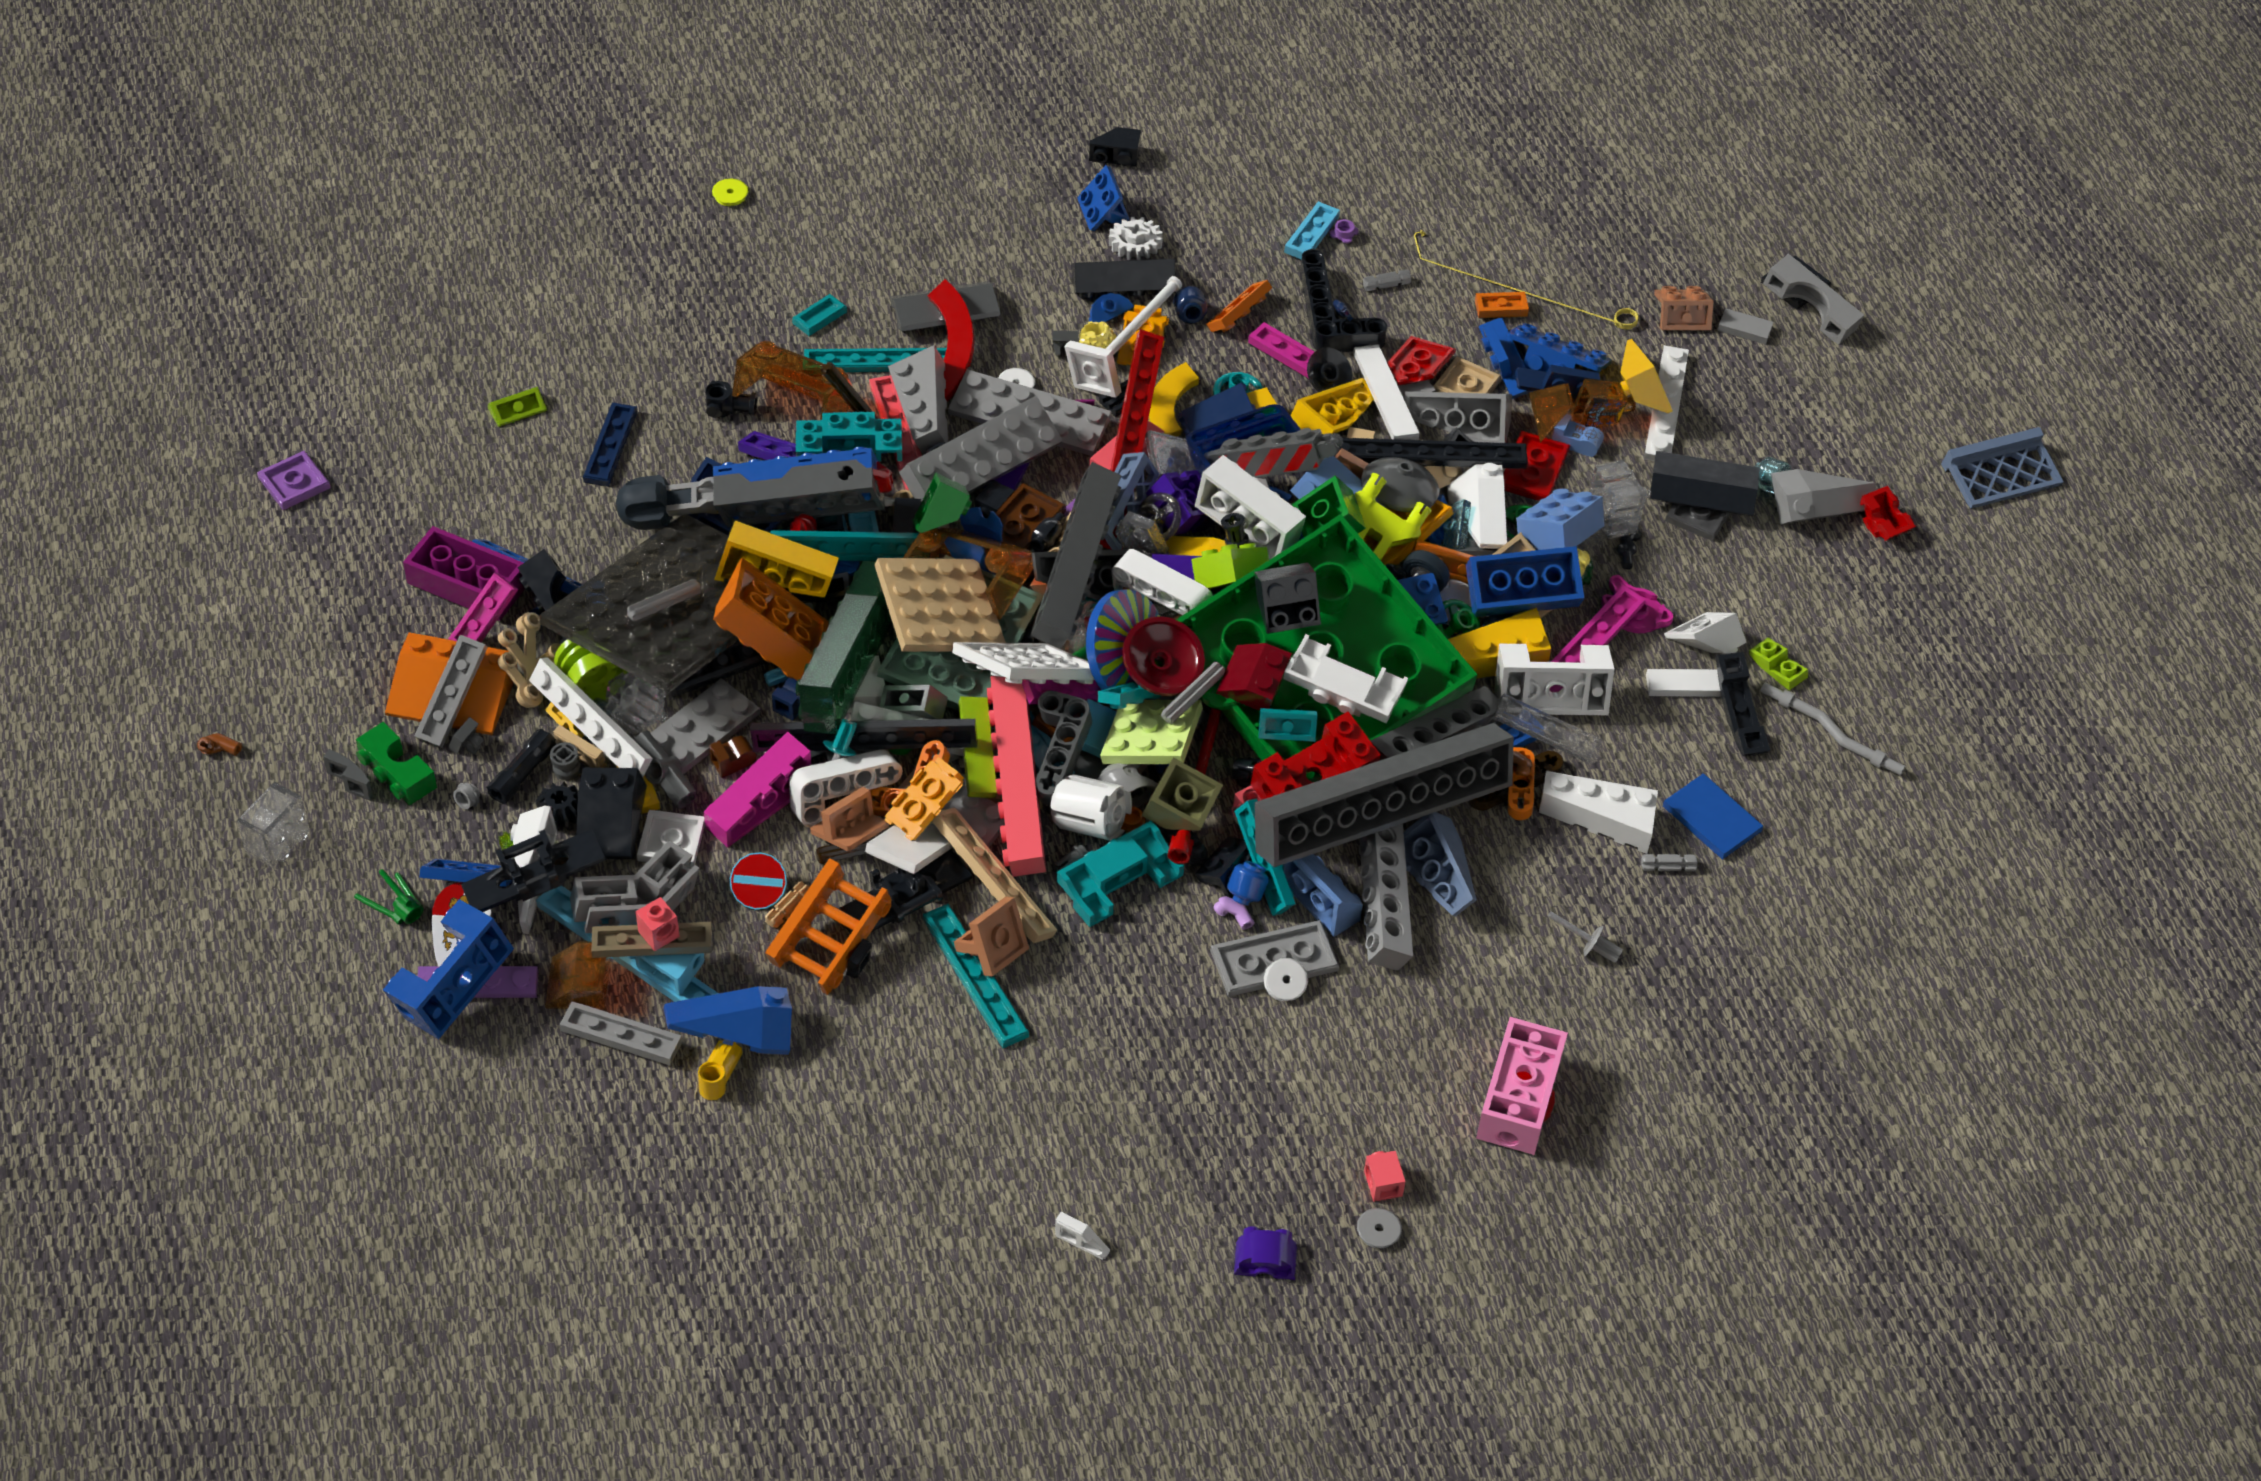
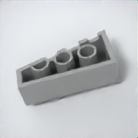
[888,345,948,455]

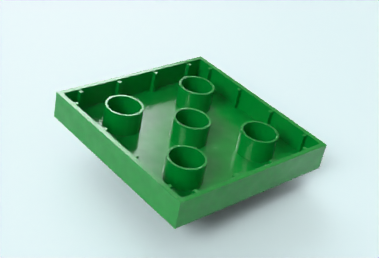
[1176,514,1478,782]

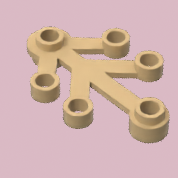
[498,612,560,708]

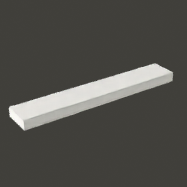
[1354,344,1419,440]

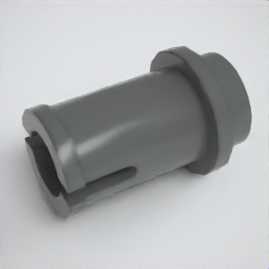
[1053,845,1088,873]

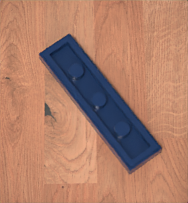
[583,402,638,487]

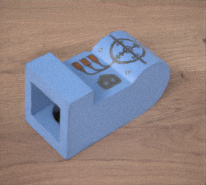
[1552,412,1604,457]

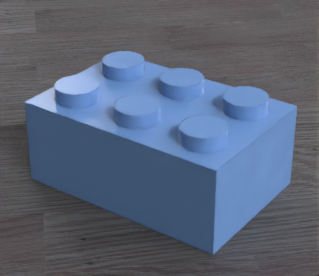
[1516,489,1604,550]

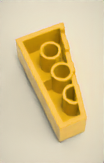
[1448,608,1551,678]

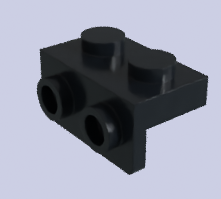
[1195,837,1252,898]

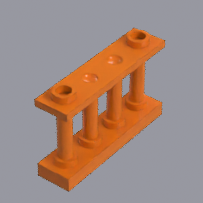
[765,858,892,995]

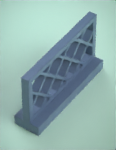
[1941,427,2064,509]

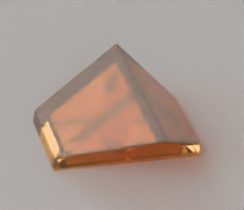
[1529,383,1574,443]

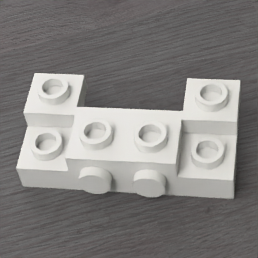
[1283,634,1408,723]

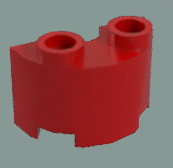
[1860,485,1916,541]

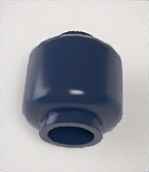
[1173,286,1208,324]

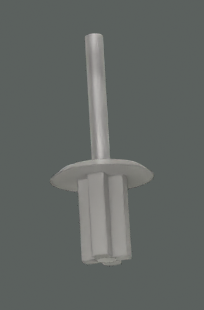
[1548,911,1623,963]

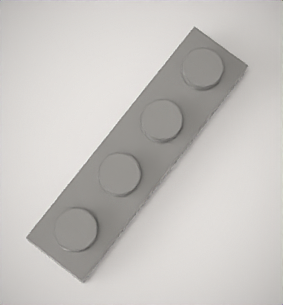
[414,635,488,748]
[560,1001,682,1066]

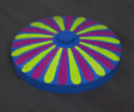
[1086,589,1162,690]

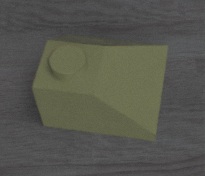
[1141,757,1223,831]

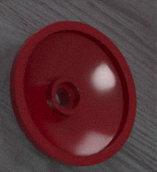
[1122,616,1205,696]

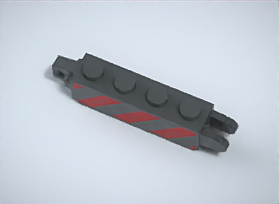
[1202,428,1343,478]

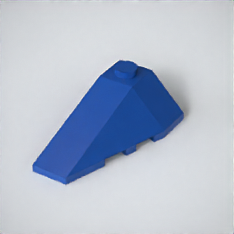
[663,986,792,1055]

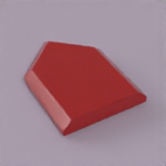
[1388,336,1456,385]

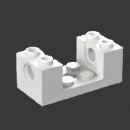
[1494,644,1614,715]

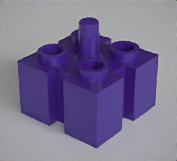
[1146,470,1215,535]

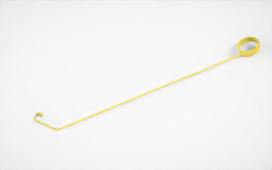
[1414,230,1639,330]

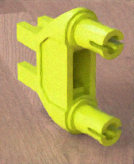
[1354,473,1431,560]

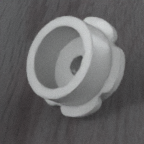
[453,783,480,809]

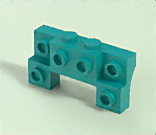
[796,412,902,461]
[1057,820,1184,928]

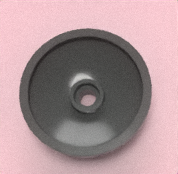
[1361,457,1440,512]

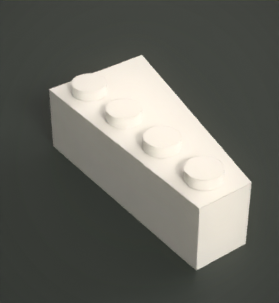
[1539,771,1658,854]

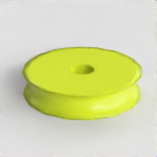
[712,178,749,206]

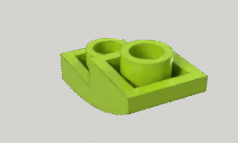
[1749,638,1808,690]

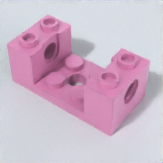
[1476,1017,1568,1155]

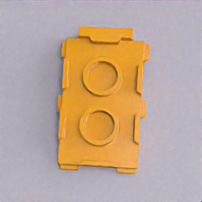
[1117,305,1169,365]
[884,757,964,841]

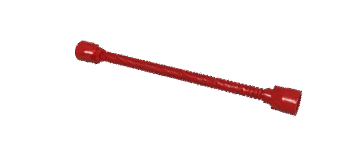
[1167,708,1221,864]

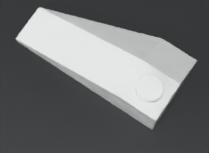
[1447,463,1507,549]

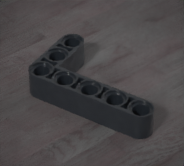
[1300,249,1387,352]

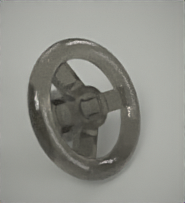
[1135,492,1181,544]

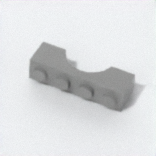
[1763,253,1864,344]

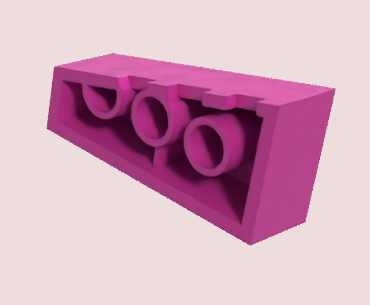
[704,732,812,847]

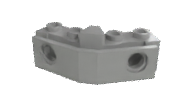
[570,840,699,933]

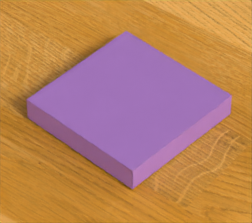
[257,451,331,510]

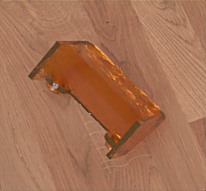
[732,341,853,420]
[903,528,1033,620]

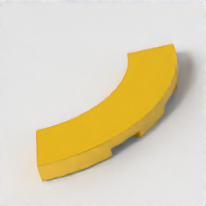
[1149,362,1199,442]

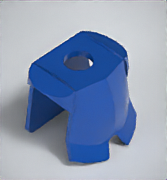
[942,507,1008,575]

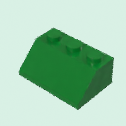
[913,473,972,533]

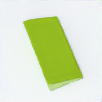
[488,387,547,427]

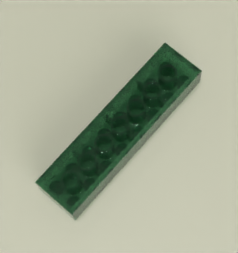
[796,561,892,734]

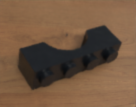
[517,549,604,644]

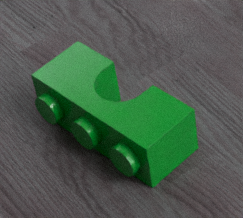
[356,722,437,806]

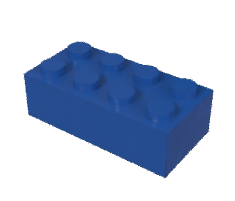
[1466,546,1584,617]

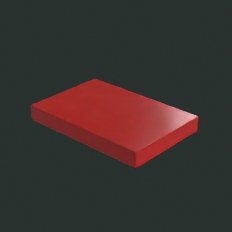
[1503,431,1570,501]

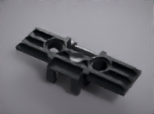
[461,829,606,912]
[838,849,972,934]

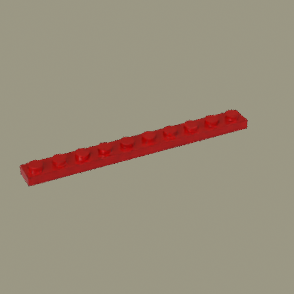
[1099,329,1164,550]

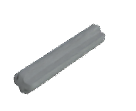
[627,579,701,621]
[1161,662,1225,724]

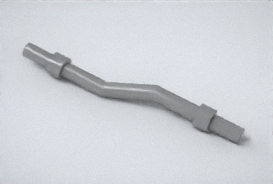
[1760,682,1906,776]

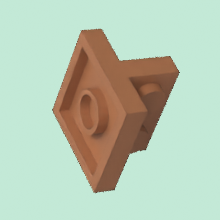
[954,896,1029,976]

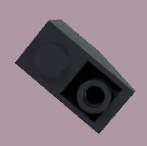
[1089,127,1141,167]

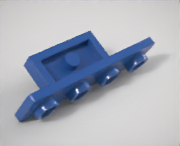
[1479,318,1533,399]

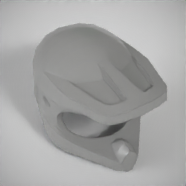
[1097,763,1159,808]

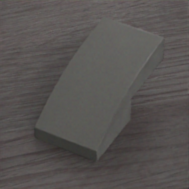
[323,749,373,801]

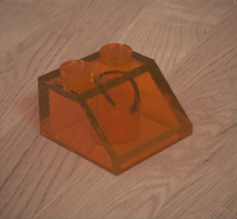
[545,941,611,1010]

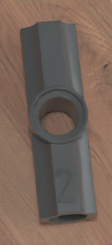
[633,731,698,809]

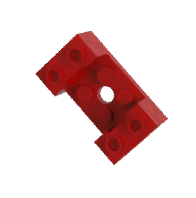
[1251,711,1381,800]

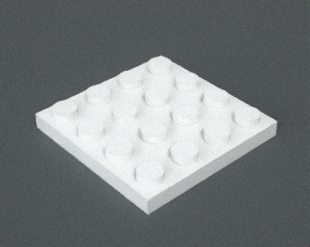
[952,642,1095,684]

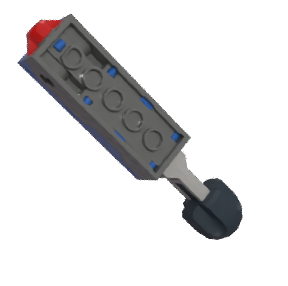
[616,447,893,530]

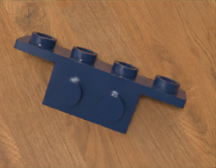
[1515,365,1615,405]

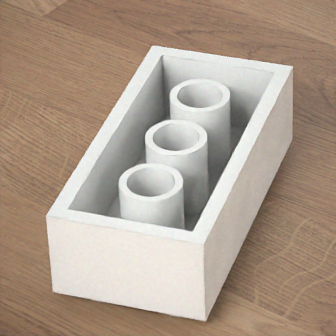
[1195,455,1306,560]

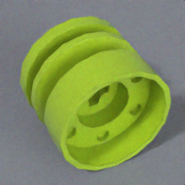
[554,630,627,703]

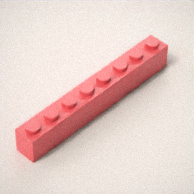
[987,676,1047,877]

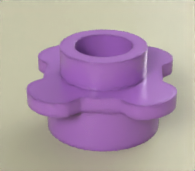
[1330,219,1359,244]

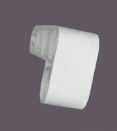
[1112,549,1213,615]
[790,750,903,828]

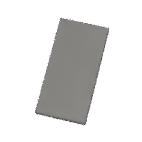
[1210,920,1339,997]

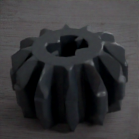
[536,781,578,829]

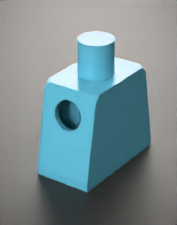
[635,953,705,996]

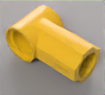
[698,1040,743,1101]

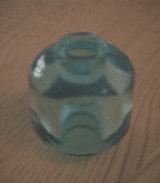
[1755,457,1791,494]

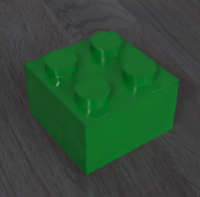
[1292,475,1366,537]

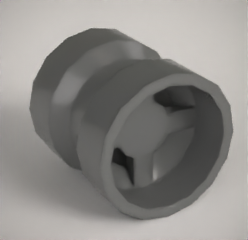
[550,742,582,781]

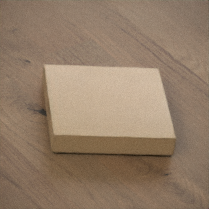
[1433,356,1502,394]

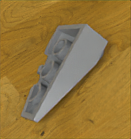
[1771,469,1876,525]

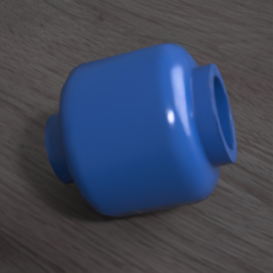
[1227,861,1269,906]

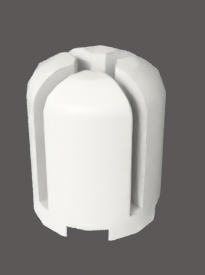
[1050,774,1132,841]

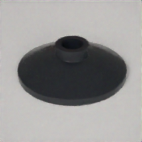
[1307,347,1353,392]

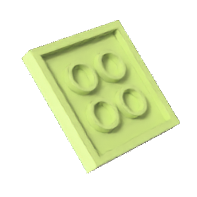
[1100,699,1203,764]

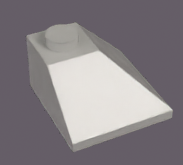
[1664,612,1747,654]

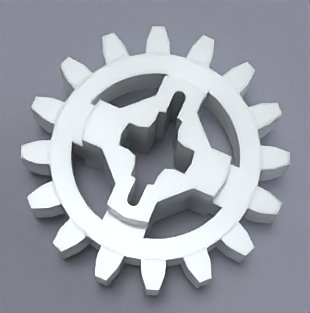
[1109,217,1162,260]

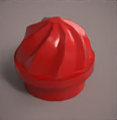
[790,513,817,531]

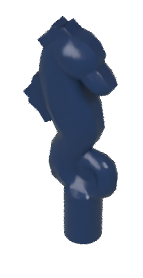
[1333,300,1353,321]

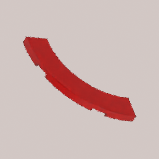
[927,279,975,402]

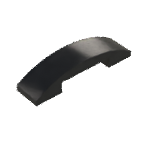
[1716,652,1770,756]

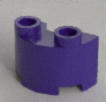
[1234,1226,1297,1280]

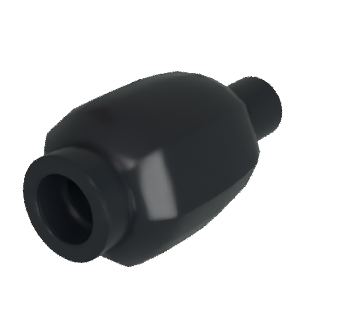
[1030,512,1066,552]

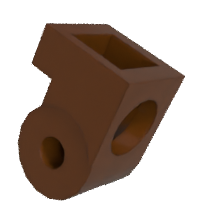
[709,736,757,778]

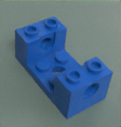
[383,899,514,1039]

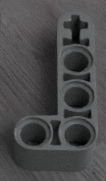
[1035,691,1092,806]

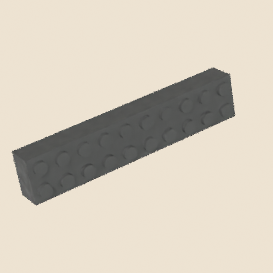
[1255,723,1514,867]

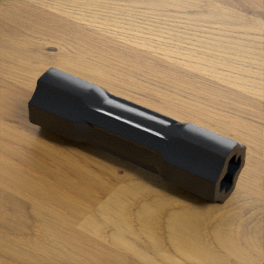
[486,729,556,804]

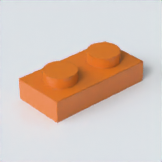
[1475,292,1529,318]

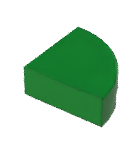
[1200,682,1237,710]

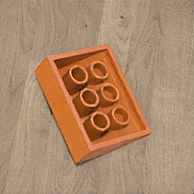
[713,558,829,683]
[385,632,518,735]

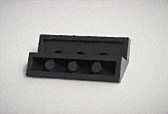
[1648,451,1760,517]

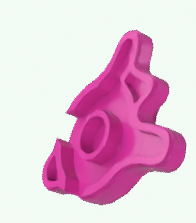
[1601,575,1674,633]

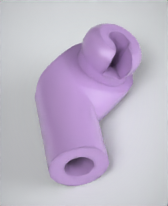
[1214,896,1254,930]

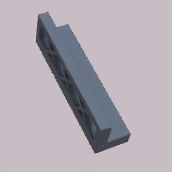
[1105,452,1159,550]

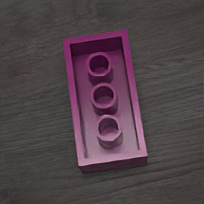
[403,526,525,621]

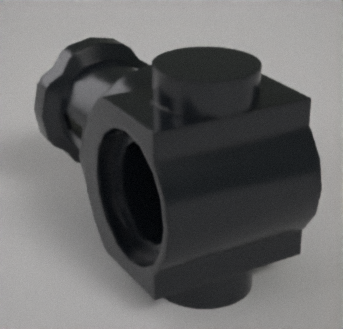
[705,380,758,418]

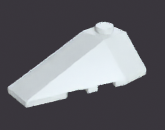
[510,806,557,934]

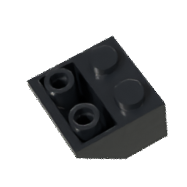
[1254,563,1321,634]

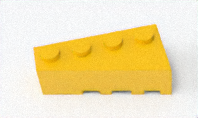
[714,521,839,597]

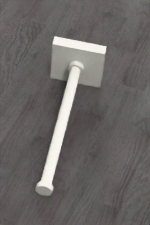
[1064,276,1182,398]

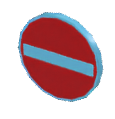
[730,852,787,910]

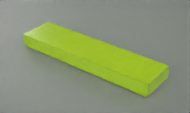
[958,696,997,798]

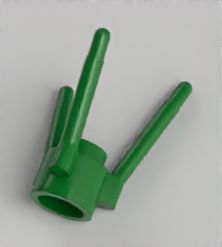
[354,869,424,925]

